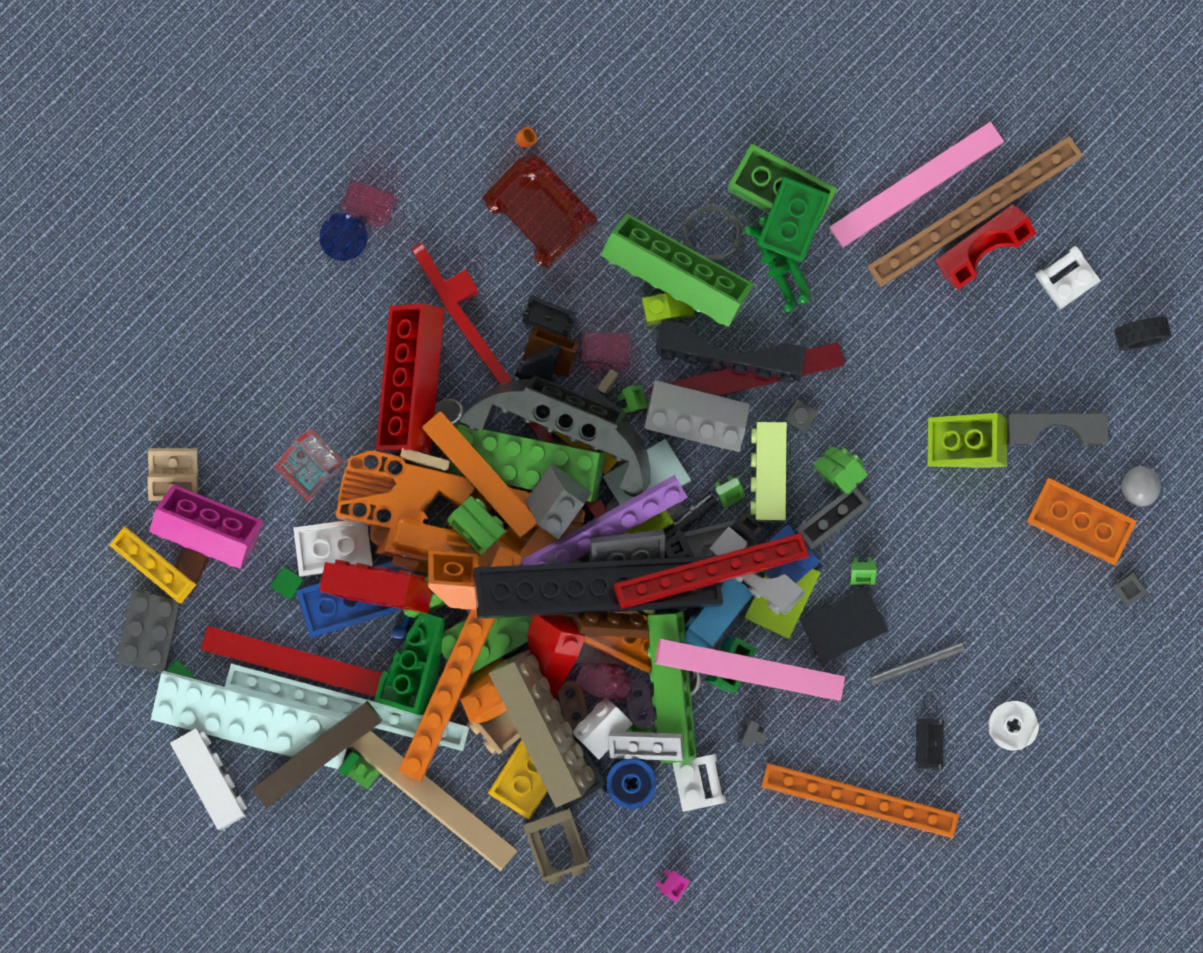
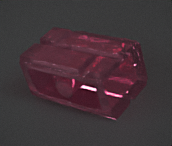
[341,179,398,228]

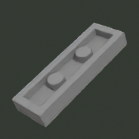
[608,731,685,761]

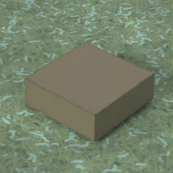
[597,369,618,396]

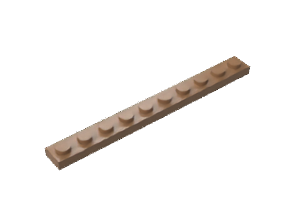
[867,136,1083,288]

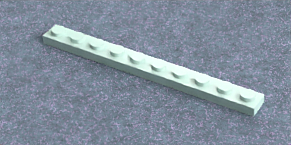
[225,664,470,751]

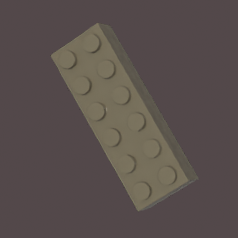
[489,649,595,807]

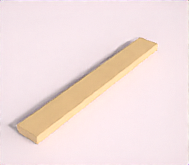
[349,731,517,871]

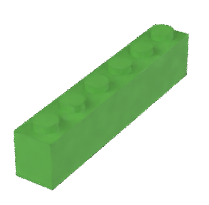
[646,611,697,763]

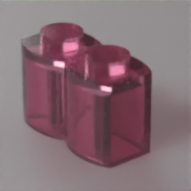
[582,332,632,370]

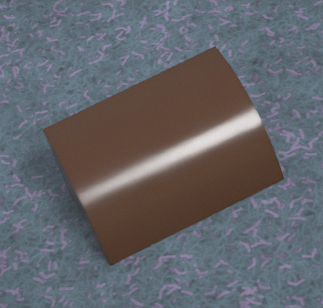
[522,326,581,378]
[174,547,210,599]

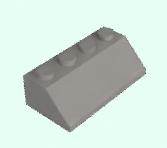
[643,380,750,452]

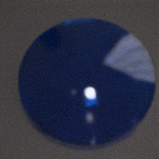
[319,213,368,261]

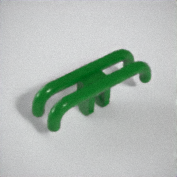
[744,216,811,313]

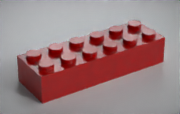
[375,303,445,455]

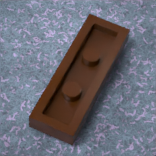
[572,612,650,638]

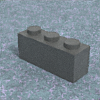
[795,487,869,551]

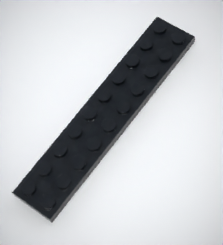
[473,556,723,619]

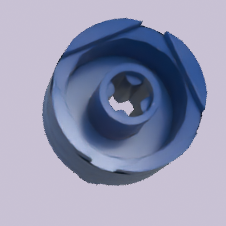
[607,759,656,809]

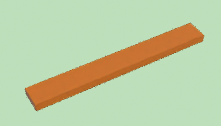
[761,763,959,838]

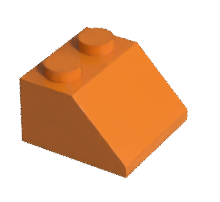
[428,550,478,610]
[460,657,507,724]

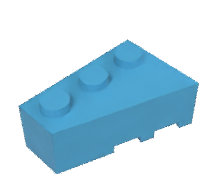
[685,579,753,649]

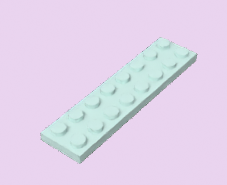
[151,671,347,769]

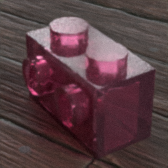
[575,662,633,700]

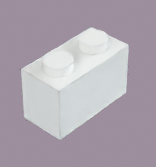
[572,697,633,759]

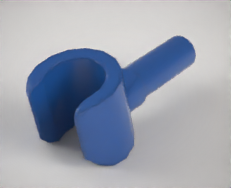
[392,616,411,641]

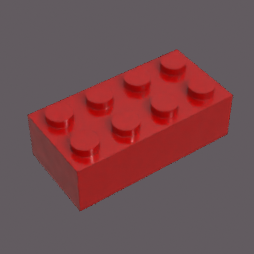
[319,559,433,614]

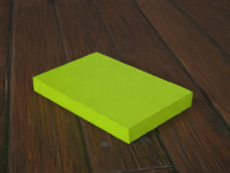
[745,569,821,639]

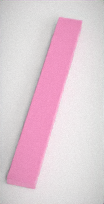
[829,122,1004,248]
[654,639,845,701]

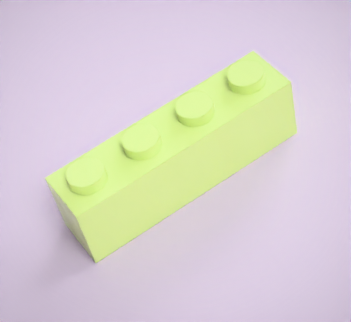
[750,422,787,523]

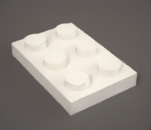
[293,521,373,577]

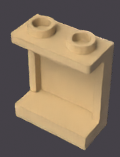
[467,711,521,755]

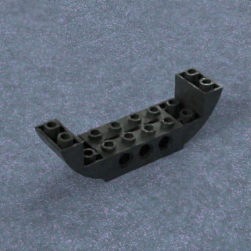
[460,375,651,497]

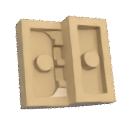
[147,448,199,501]

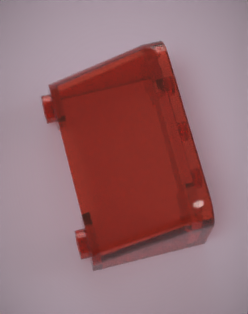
[482,154,598,268]

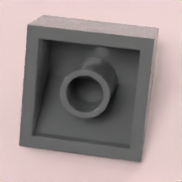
[525,464,592,540]

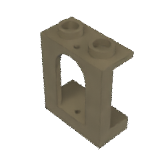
[523,809,590,885]

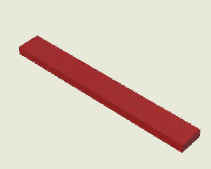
[613,533,809,609]
[201,626,383,697]

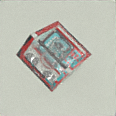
[274,428,346,502]

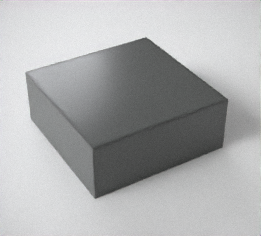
[1112,573,1147,608]

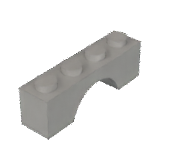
[709,527,805,616]

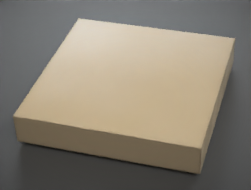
[400,448,451,474]

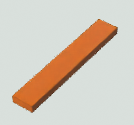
[422,411,537,539]

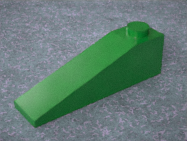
[374,613,445,715]

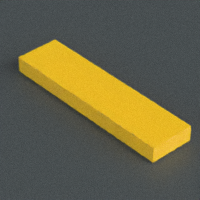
[109,526,196,604]

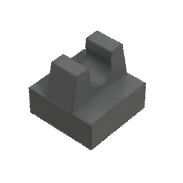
[736,720,768,747]

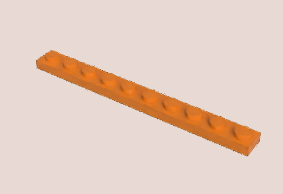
[398,546,524,781]

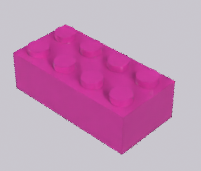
[149,484,263,569]

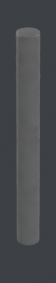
[870,642,965,686]

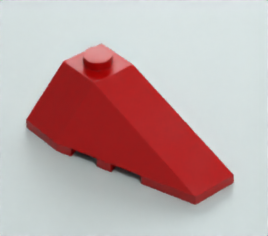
[527,615,586,699]

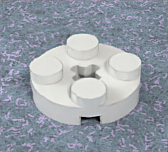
[988,701,1039,751]

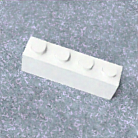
[170,728,247,830]

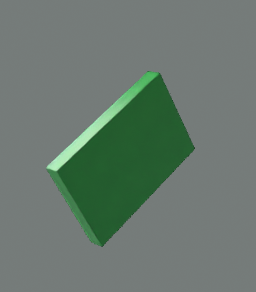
[757,176,830,263]

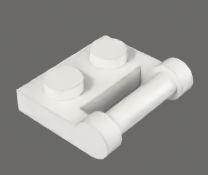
[1035,246,1101,310]
[672,754,726,812]

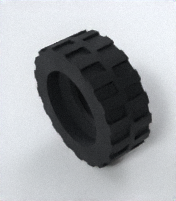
[1114,316,1172,351]

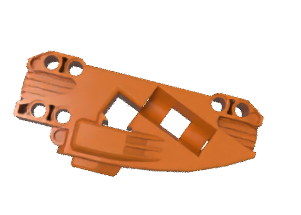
[336,451,585,575]

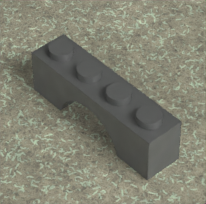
[1007,409,1108,446]

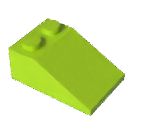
[928,413,1008,468]

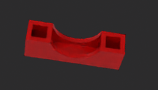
[935,205,1036,290]

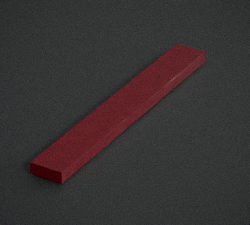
[649,342,845,396]

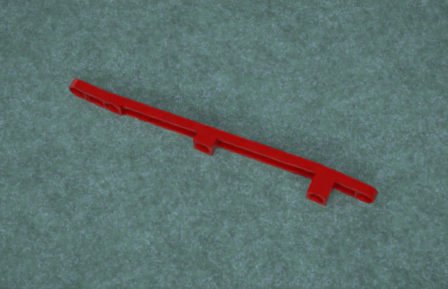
[411,242,607,519]

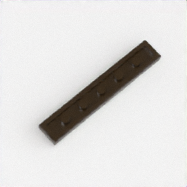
[251,700,383,808]

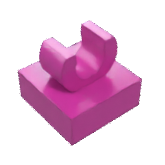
[656,870,690,903]

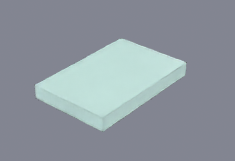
[603,439,691,505]

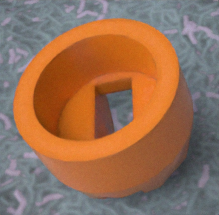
[516,127,537,148]

